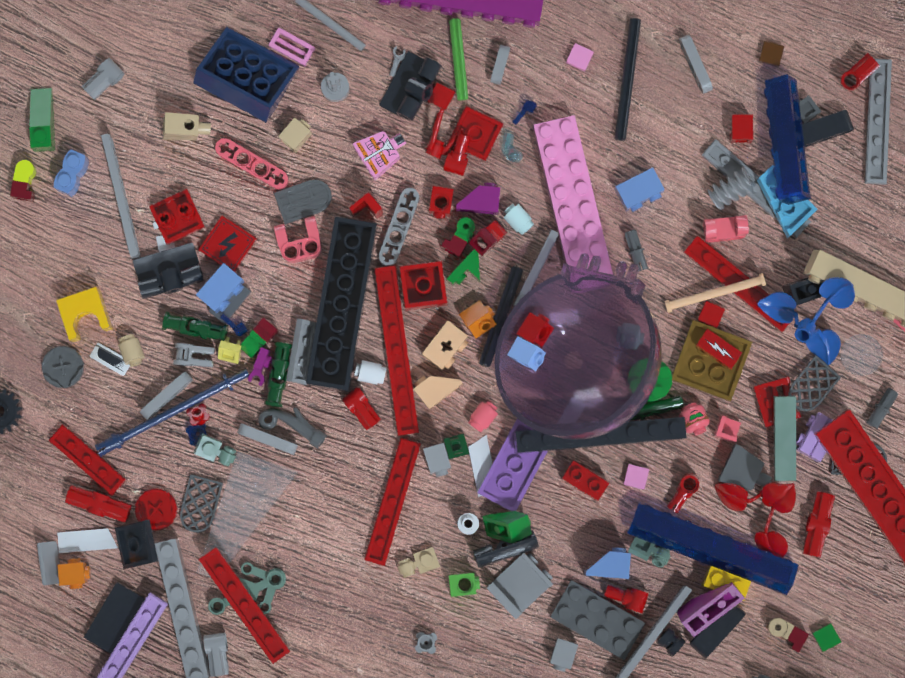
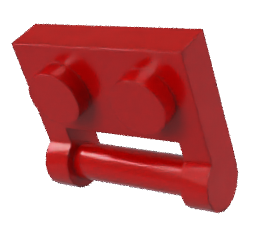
[753,377,801,428]

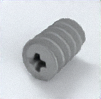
[707,167,755,210]

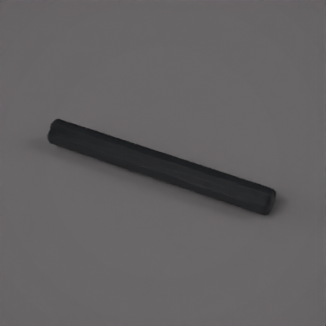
[479,266,523,367]

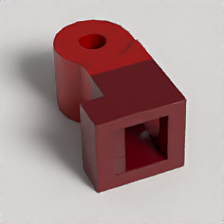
[469,220,508,256]

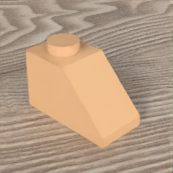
[414,376,463,410]

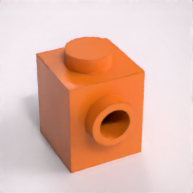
[459,300,497,339]
[58,558,91,589]

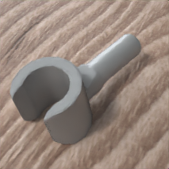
[389,46,405,77]

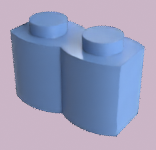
[54,149,89,197]

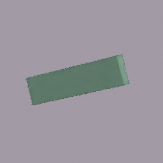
[774,396,796,481]

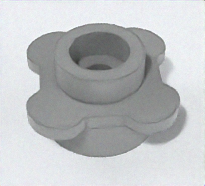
[415,632,437,654]

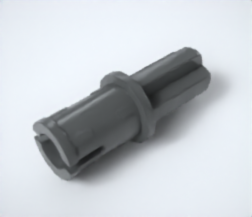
[625,230,649,272]
[866,388,898,429]

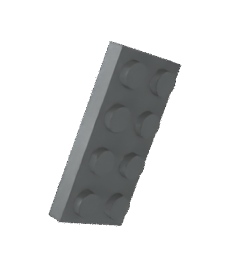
[550,580,645,660]

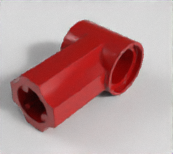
[841,53,880,91]
[341,386,381,430]

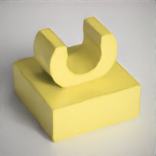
[218,337,241,364]

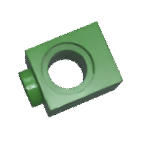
[449,573,480,597]

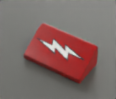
[696,329,742,370]

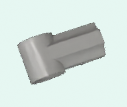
[81,58,125,100]
[203,632,229,677]

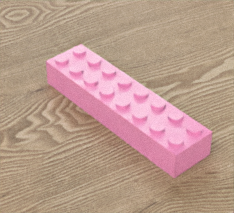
[533,115,614,291]

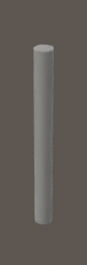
[295,0,366,51]

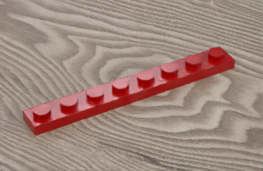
[375,265,419,436]

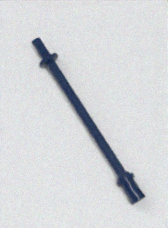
[95,369,249,457]

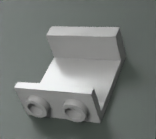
[486,553,553,619]

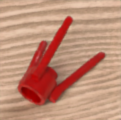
[425,108,463,159]

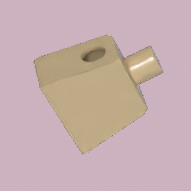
[163,112,211,141]

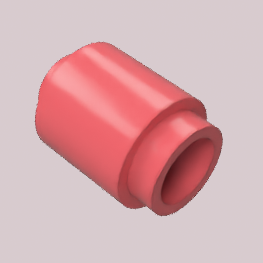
[468,401,498,433]

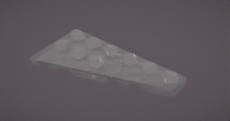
[196,452,298,578]

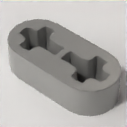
[490,44,511,85]

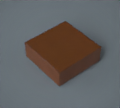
[758,41,784,67]

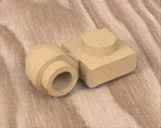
[397,547,440,578]

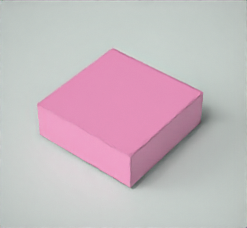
[566,43,594,72]
[623,464,649,490]

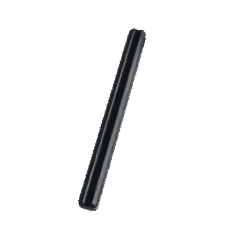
[615,18,641,141]

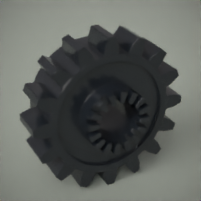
[0,389,24,435]

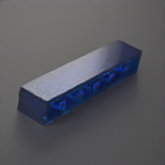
[764,74,811,205]

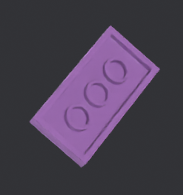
[477,418,548,511]

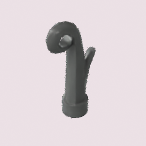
[258,407,327,449]

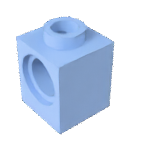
[507,336,546,371]

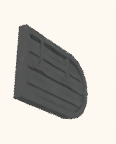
[274,179,332,225]

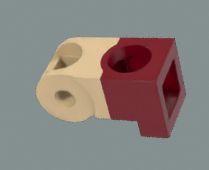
[767,618,809,653]

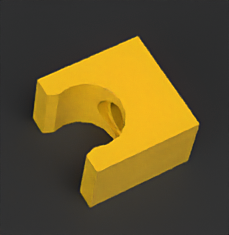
[56,287,113,343]

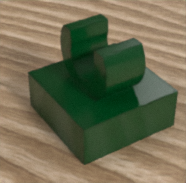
[444,434,469,460]

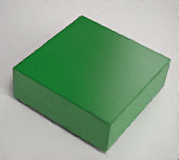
[812,623,841,652]

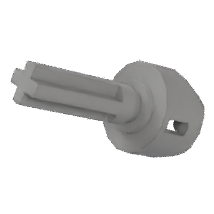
[321,72,350,102]

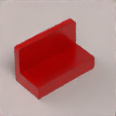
[349,192,383,219]

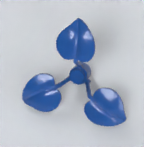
[758,277,855,365]

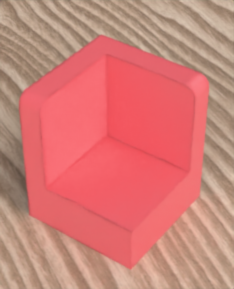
[714,415,741,443]

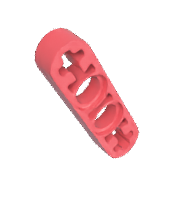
[215,138,289,190]

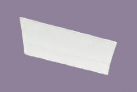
[468,435,492,497]
[57,528,118,553]

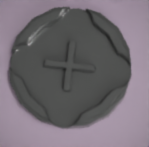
[42,346,84,388]

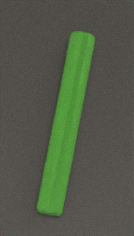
[449,18,468,101]

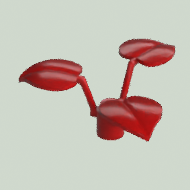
[715,482,796,559]

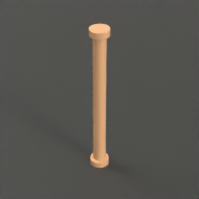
[665,273,766,313]

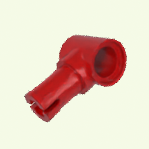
[443,132,470,176]
[667,473,699,514]
[604,584,649,614]

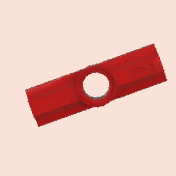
[65,485,132,523]
[802,491,835,558]

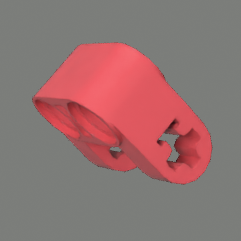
[703,215,749,243]
[274,216,322,263]

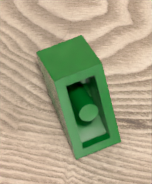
[482,511,532,544]

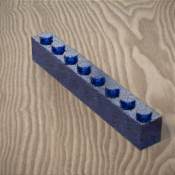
[627,503,799,595]

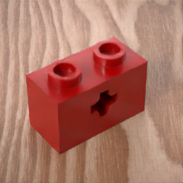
[561,460,609,502]

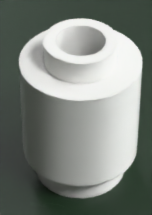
[354,360,386,385]
[458,513,479,535]

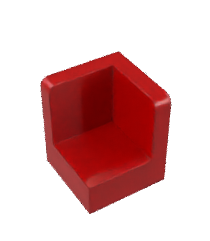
[730,114,753,143]

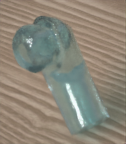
[502,133,522,163]

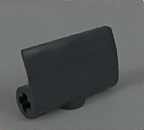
[379,51,442,121]
[132,243,204,299]
[473,530,539,568]

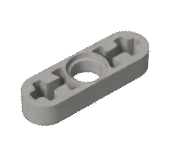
[679,35,713,94]
[140,372,193,420]
[237,423,298,455]

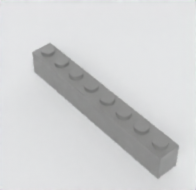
[155,539,211,678]

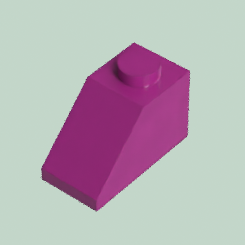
[456,183,501,215]

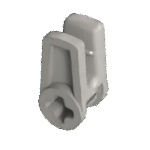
[173,343,215,368]

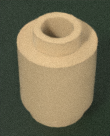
[118,334,145,367]

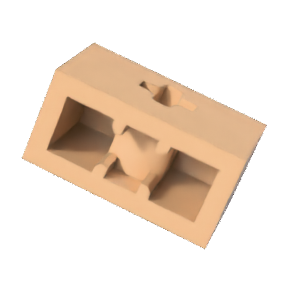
[422,321,469,371]

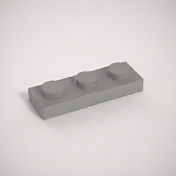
[286,319,317,385]

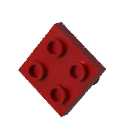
[149,189,205,245]

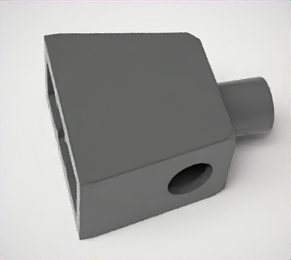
[717,444,772,491]

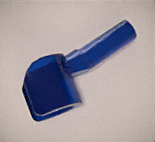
[512,100,537,125]
[220,314,248,336]

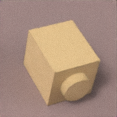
[278,118,312,153]

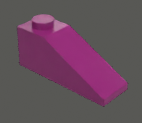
[676,582,745,637]

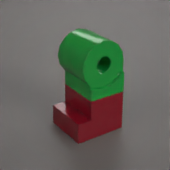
[441,217,475,259]
[241,317,279,359]

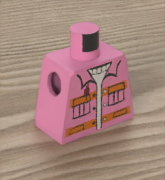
[353,131,406,181]

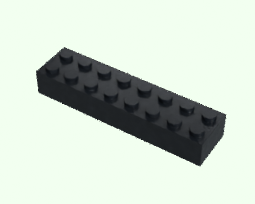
[306,217,378,392]

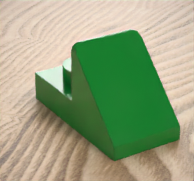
[447,249,480,286]

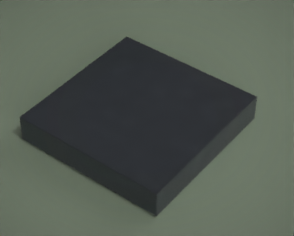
[115,519,158,570]

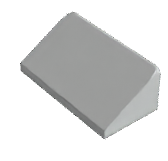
[37,541,60,586]

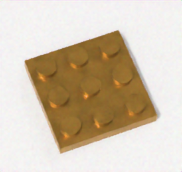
[672,320,753,402]

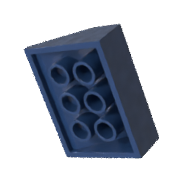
[193,27,299,123]

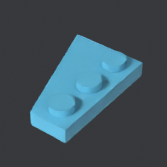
[757,165,818,239]

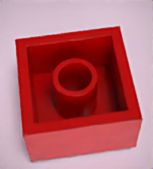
[400,261,448,311]

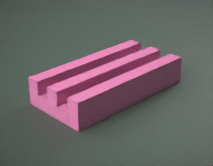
[268,27,315,67]

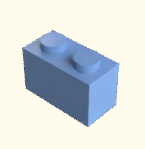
[614,168,665,212]
[196,263,245,313]

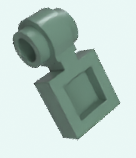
[193,433,237,466]
[628,532,671,568]

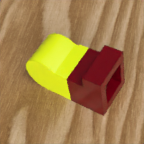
[10,160,36,202]

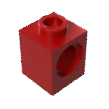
[429,186,454,219]
[516,312,554,349]

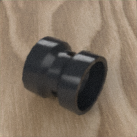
[656,627,686,657]

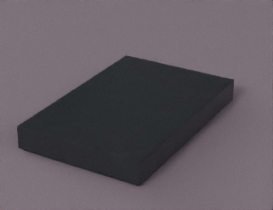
[84,582,145,654]

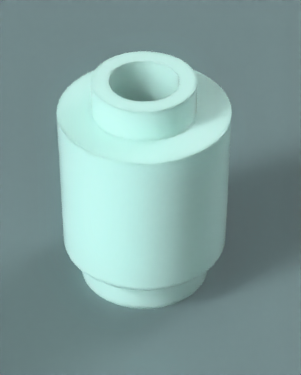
[504,204,534,235]

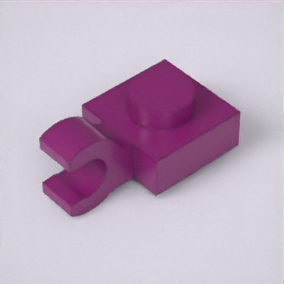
[248,347,272,386]

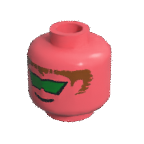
[679,402,710,436]

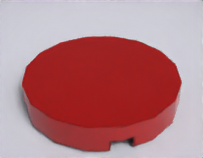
[135,489,178,531]

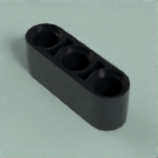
[790,110,854,150]
[689,605,746,659]

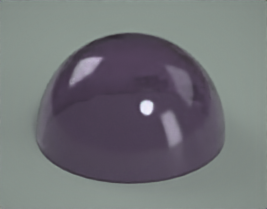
[494,253,662,440]

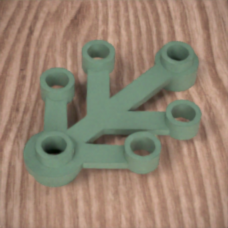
[208,562,286,622]

